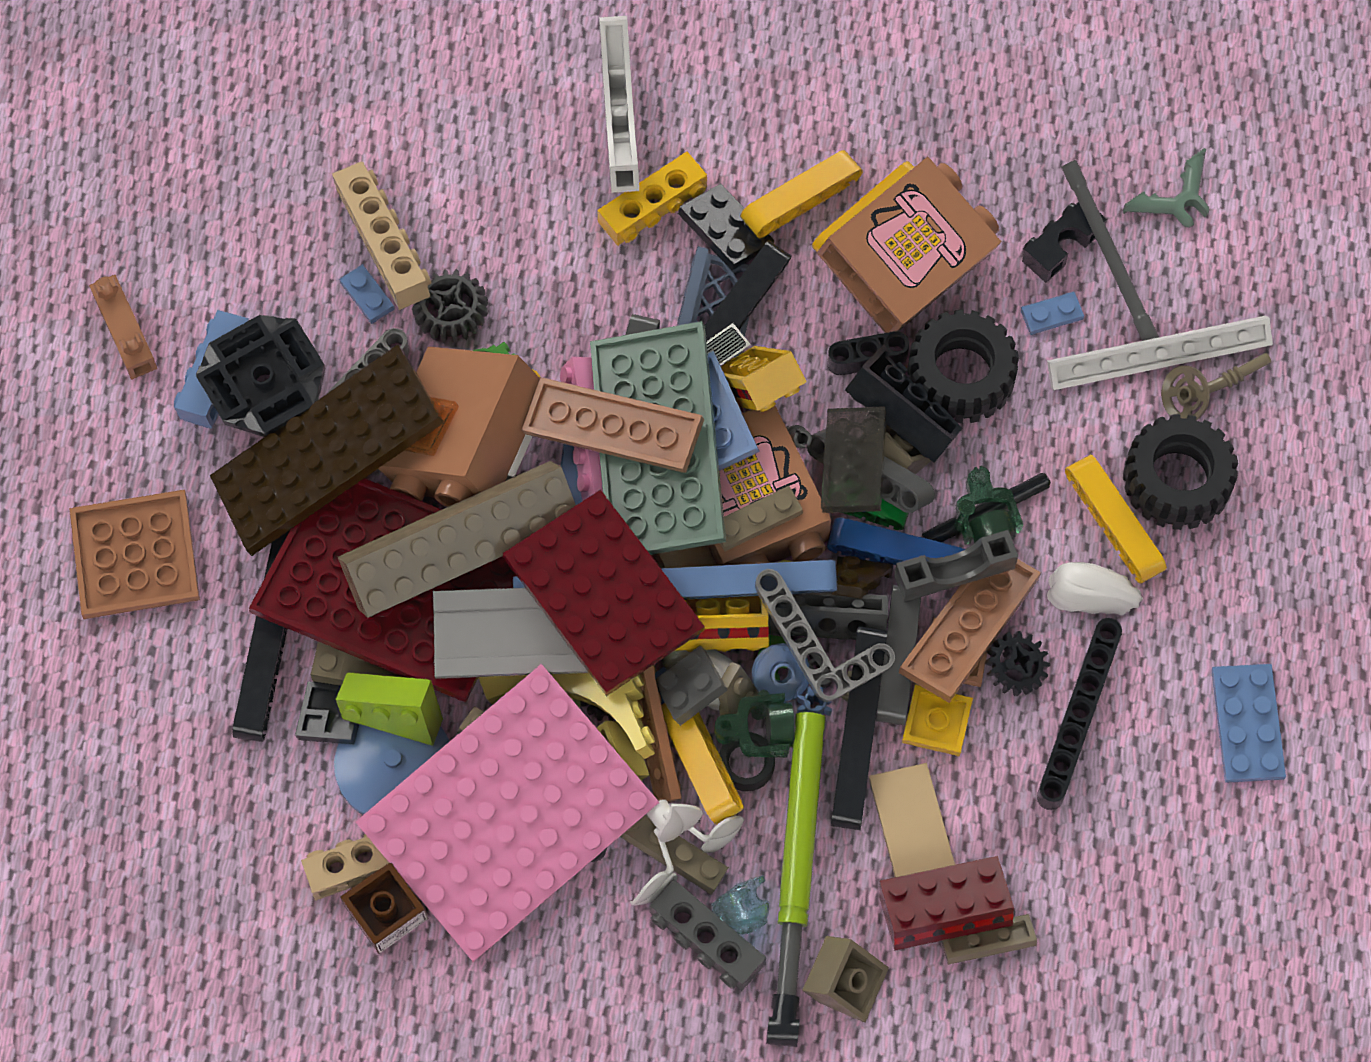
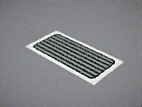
[707,323,751,365]

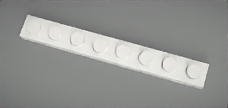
[1047,316,1273,390]

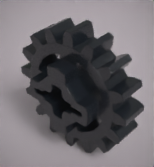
[985,631,1050,696]

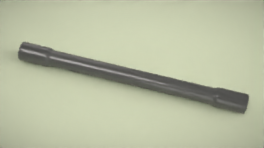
[1061,160,1159,341]

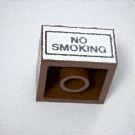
[340,863,429,954]

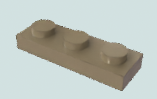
[720,486,803,552]
[941,914,1037,965]

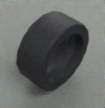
[719,732,775,792]

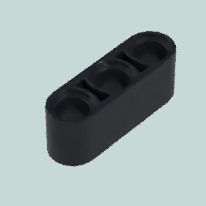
[827,331,909,375]

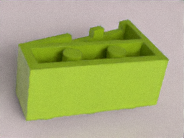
[336,673,443,746]

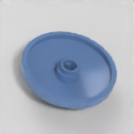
[334,724,450,815]

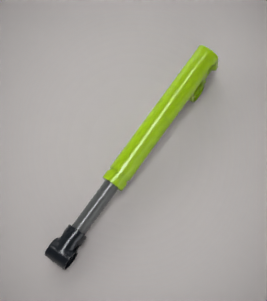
[766,712,826,1047]

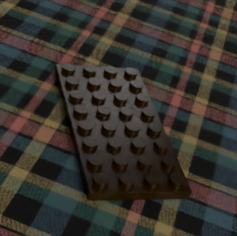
[210,345,445,556]

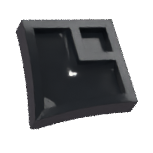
[295,681,360,744]

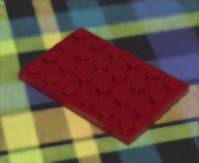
[503,489,705,696]

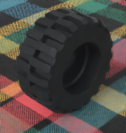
[907,309,1019,424]
[1123,414,1238,530]

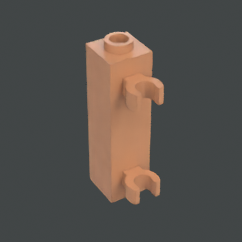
[89,275,158,380]

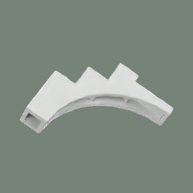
[599,16,639,193]

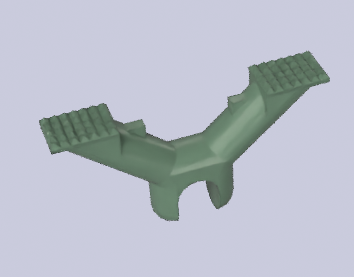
[1123,148,1209,227]

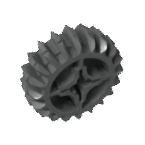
[412,269,488,344]

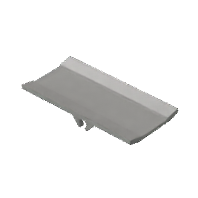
[433,588,588,678]

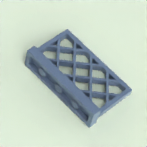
[677,246,750,363]

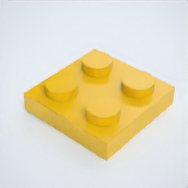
[902,684,973,756]

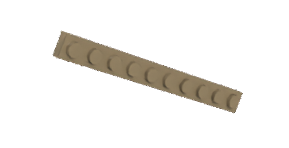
[457,706,729,895]

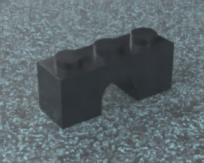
[1022,202,1107,283]

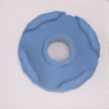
[752,643,811,703]

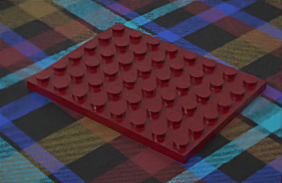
[249,478,516,703]

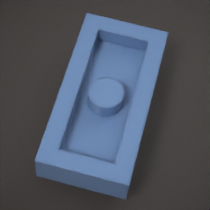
[339,264,395,324]
[1021,292,1084,335]

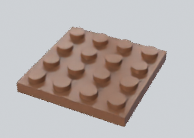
[69,489,200,619]

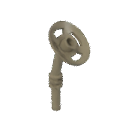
[1161,353,1271,420]

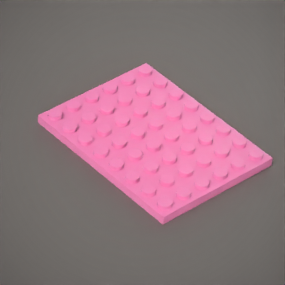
[356,664,659,962]

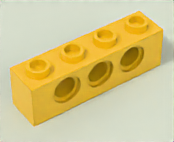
[597,151,707,246]

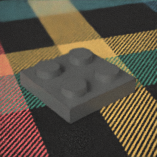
[655,646,728,726]

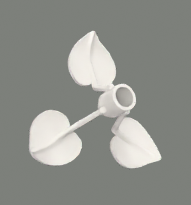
[630,799,745,905]

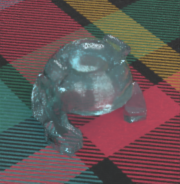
[711,875,770,935]

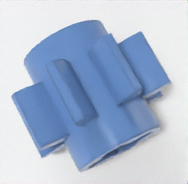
[797,687,832,716]

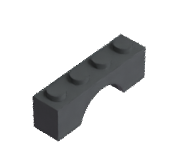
[894,530,1018,602]

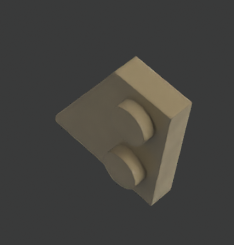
[718,662,760,739]

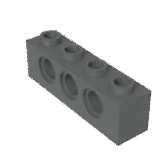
[768,592,888,640]
[650,879,766,991]

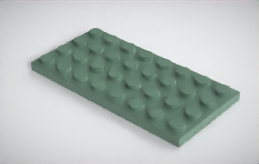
[590,321,726,555]

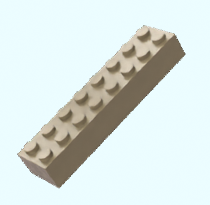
[338,461,576,618]

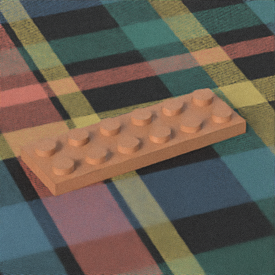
[522,377,704,473]
[899,559,1041,703]

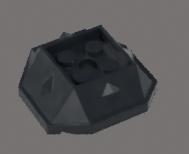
[196,315,326,437]

